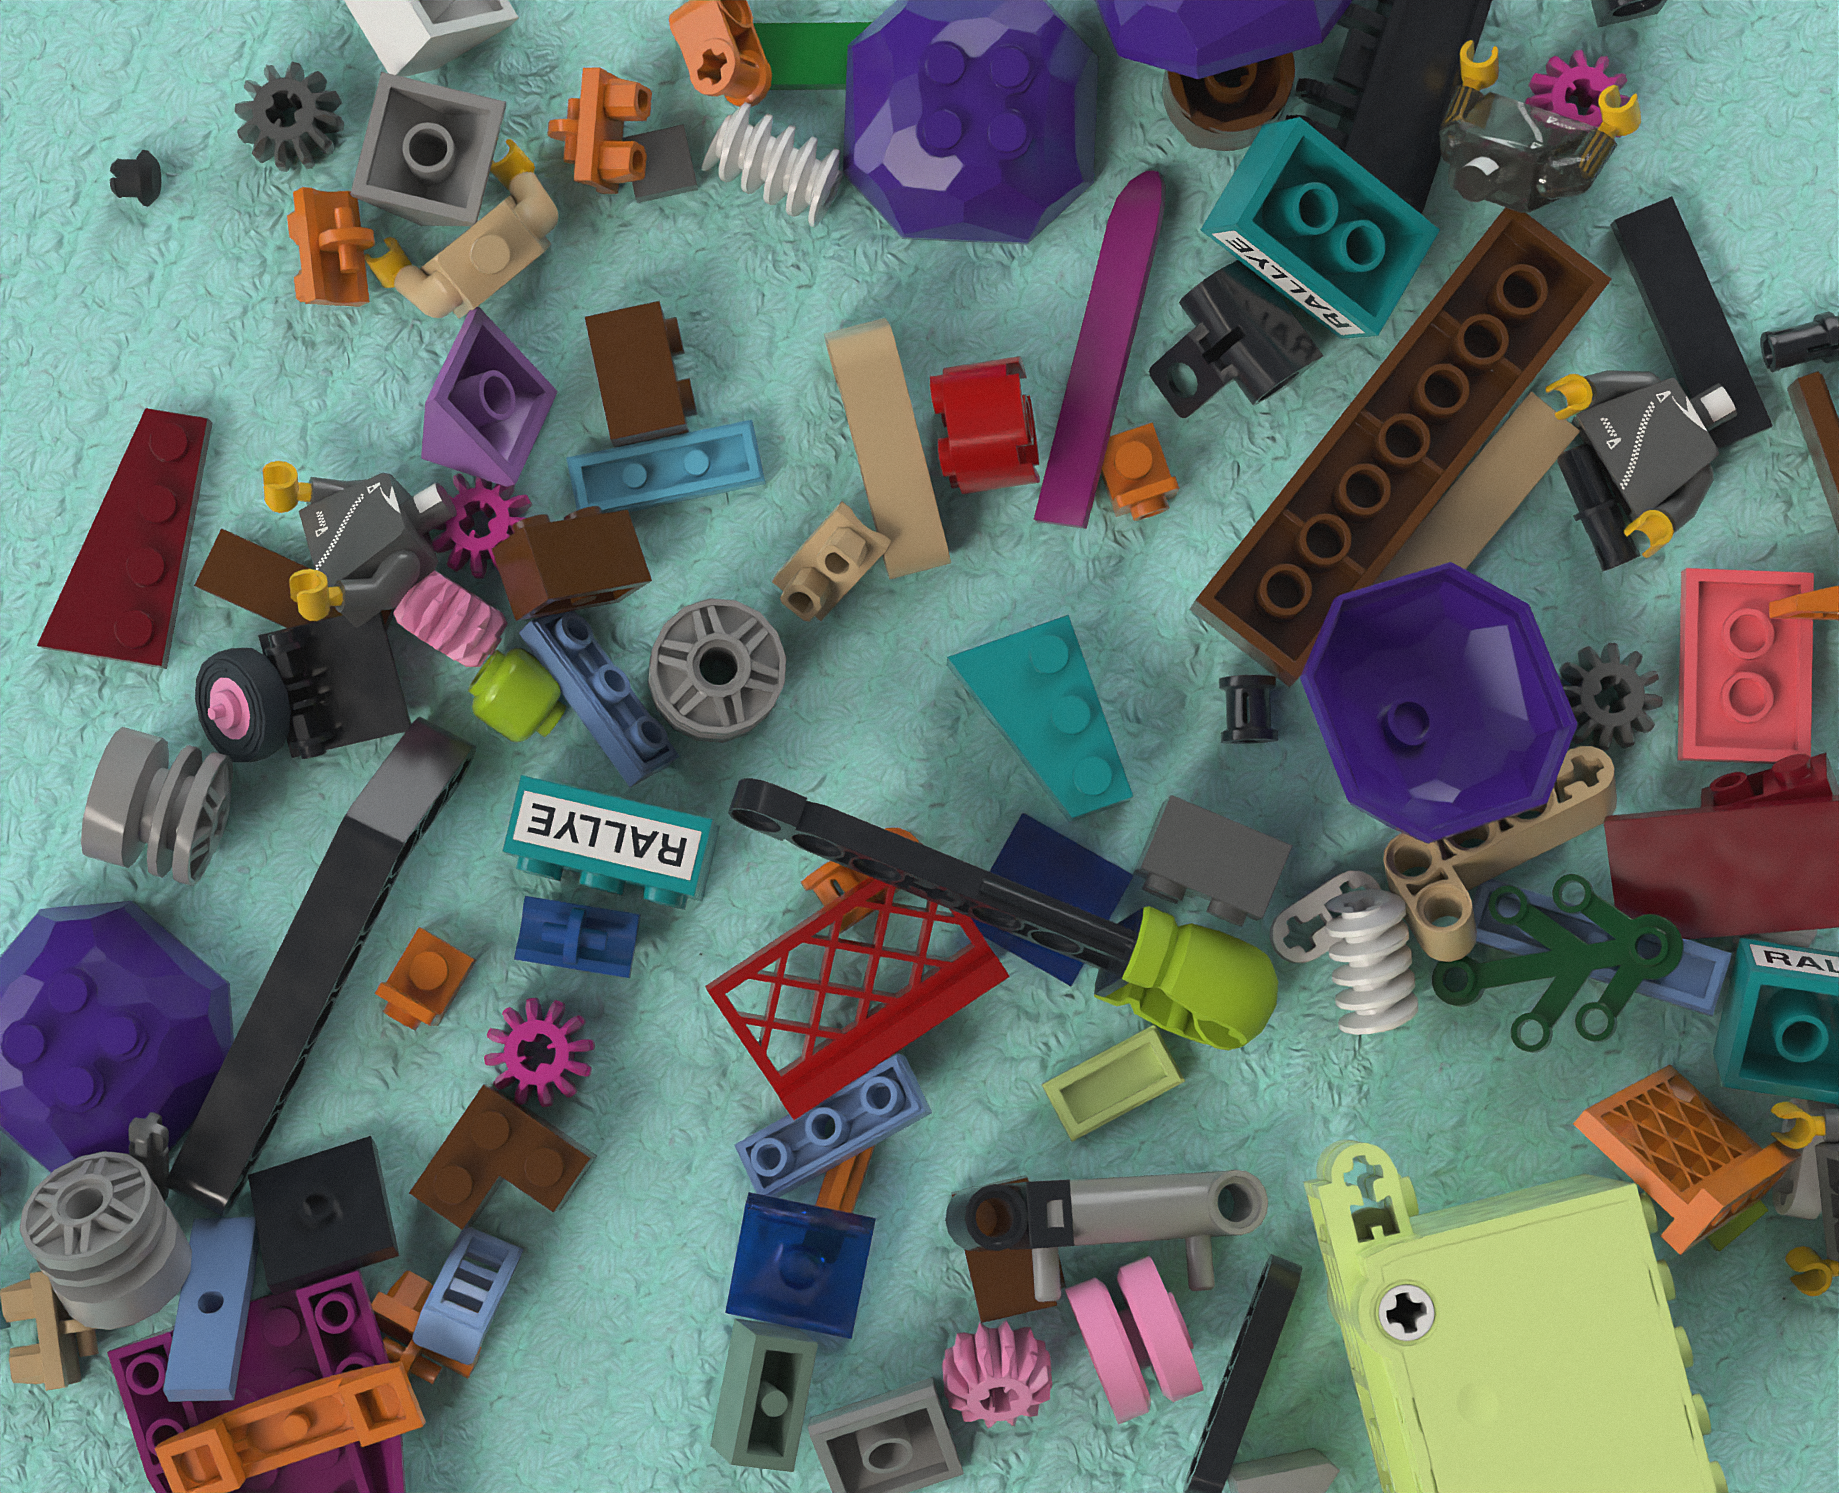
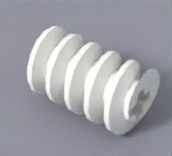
[702,102,843,228]
[1324,889,1418,1035]

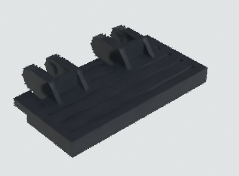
[1285,0,1492,215]

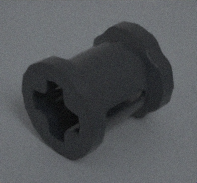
[1219,675,1278,744]

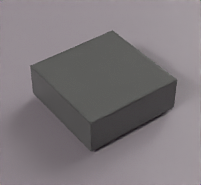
[622,124,698,203]

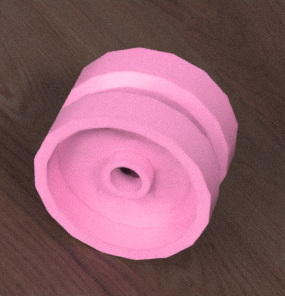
[1065,1256,1204,1424]

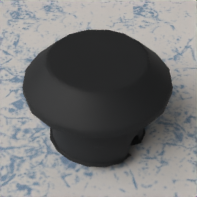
[110,150,161,207]

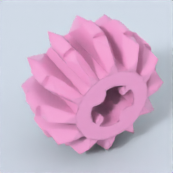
[393,570,508,667]
[942,1320,1052,1429]

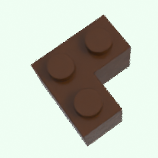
[409,1084,597,1230]

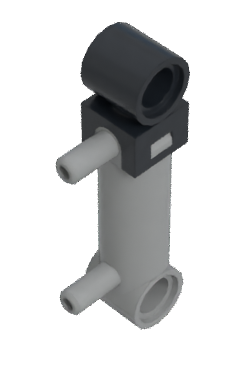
[945,1170,1268,1302]

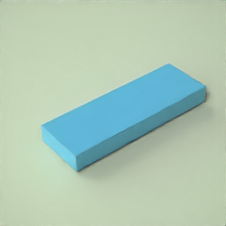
[566,420,766,514]

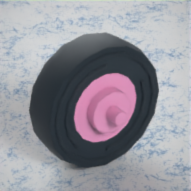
[195,648,291,762]

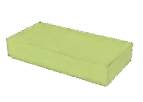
[1041,1024,1185,1142]

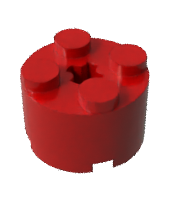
[930,356,1040,494]

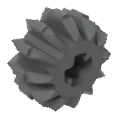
[235,61,344,172]
[1559,643,1663,752]

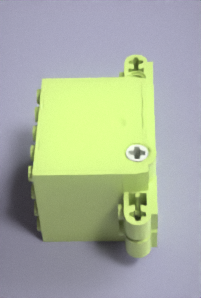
[1303,1140,1729,1493]

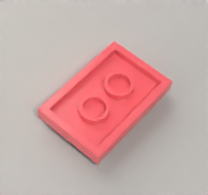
[1677,568,1814,764]

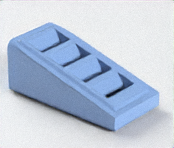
[412,1227,524,1365]

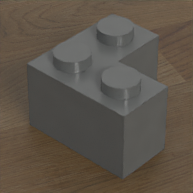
[1133,795,1292,926]

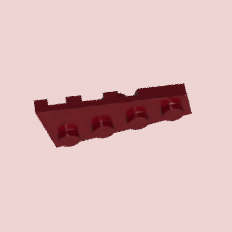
[37,408,212,669]

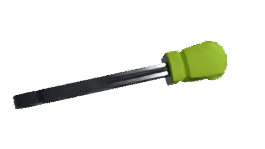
[728,778,1278,1051]

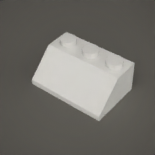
[344,0,519,77]

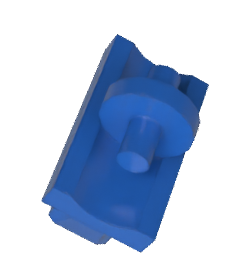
[514,896,641,978]

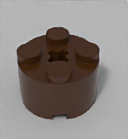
[1162,52,1295,151]

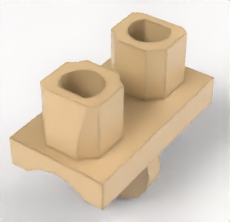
[772,501,891,622]
[0,1271,99,1391]

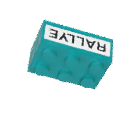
[1200,117,1440,339]
[502,775,720,910]
[1713,938,1839,1105]

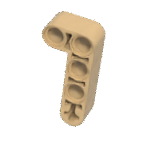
[824,318,951,580]
[1383,746,1617,962]

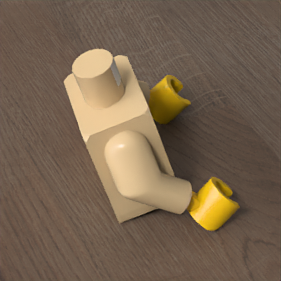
[364,139,559,319]

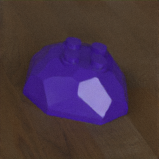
[843,0,1099,245]
[1094,0,1353,79]
[1300,562,1578,844]
[0,901,234,1173]

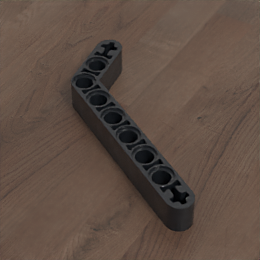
[166,716,476,1217]

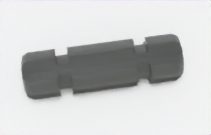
[129,1112,169,1202]

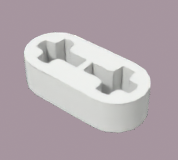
[1270,871,1381,963]
[1772,1098,1837,1220]

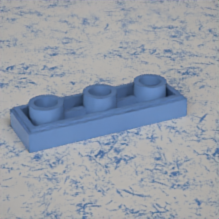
[518,610,680,787]
[735,1054,932,1204]
[163,1217,260,1402]

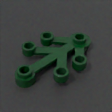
[1432,874,1684,1053]

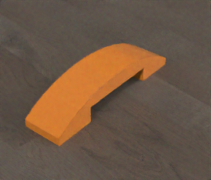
[154,1362,426,1493]

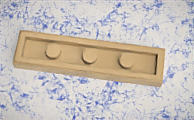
[1372,391,1580,585]

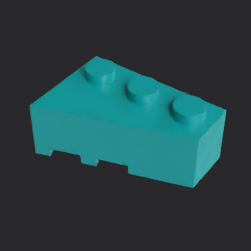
[946,615,1134,823]

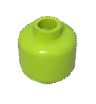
[468,647,567,743]

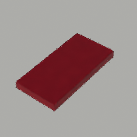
[1604,795,1839,939]

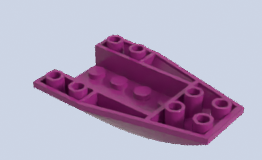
[107,1269,406,1493]

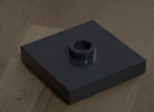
[248,1136,399,1296]

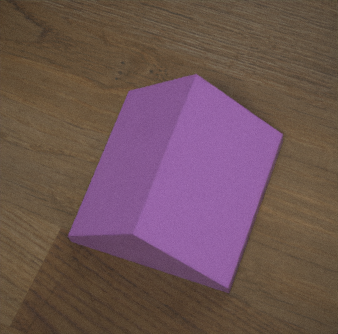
[421,307,558,487]

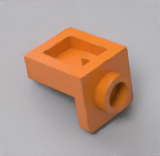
[1101,422,1180,521]
[375,927,477,1031]

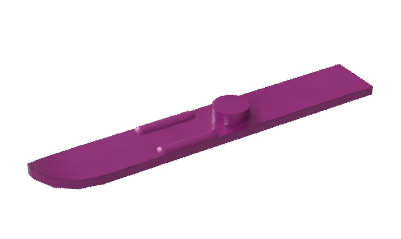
[1033,170,1166,529]

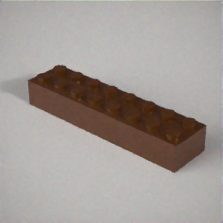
[1189,201,1612,688]

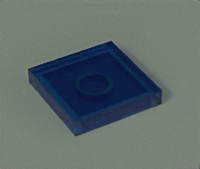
[971,813,1134,987]
[725,1192,876,1339]

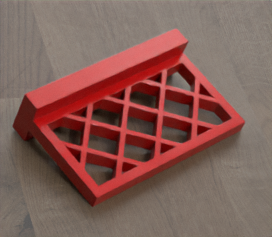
[705,843,1010,1121]

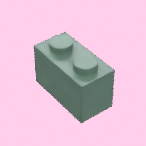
[710,1318,818,1472]

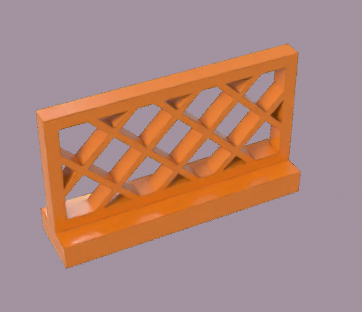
[1573,1065,1801,1255]

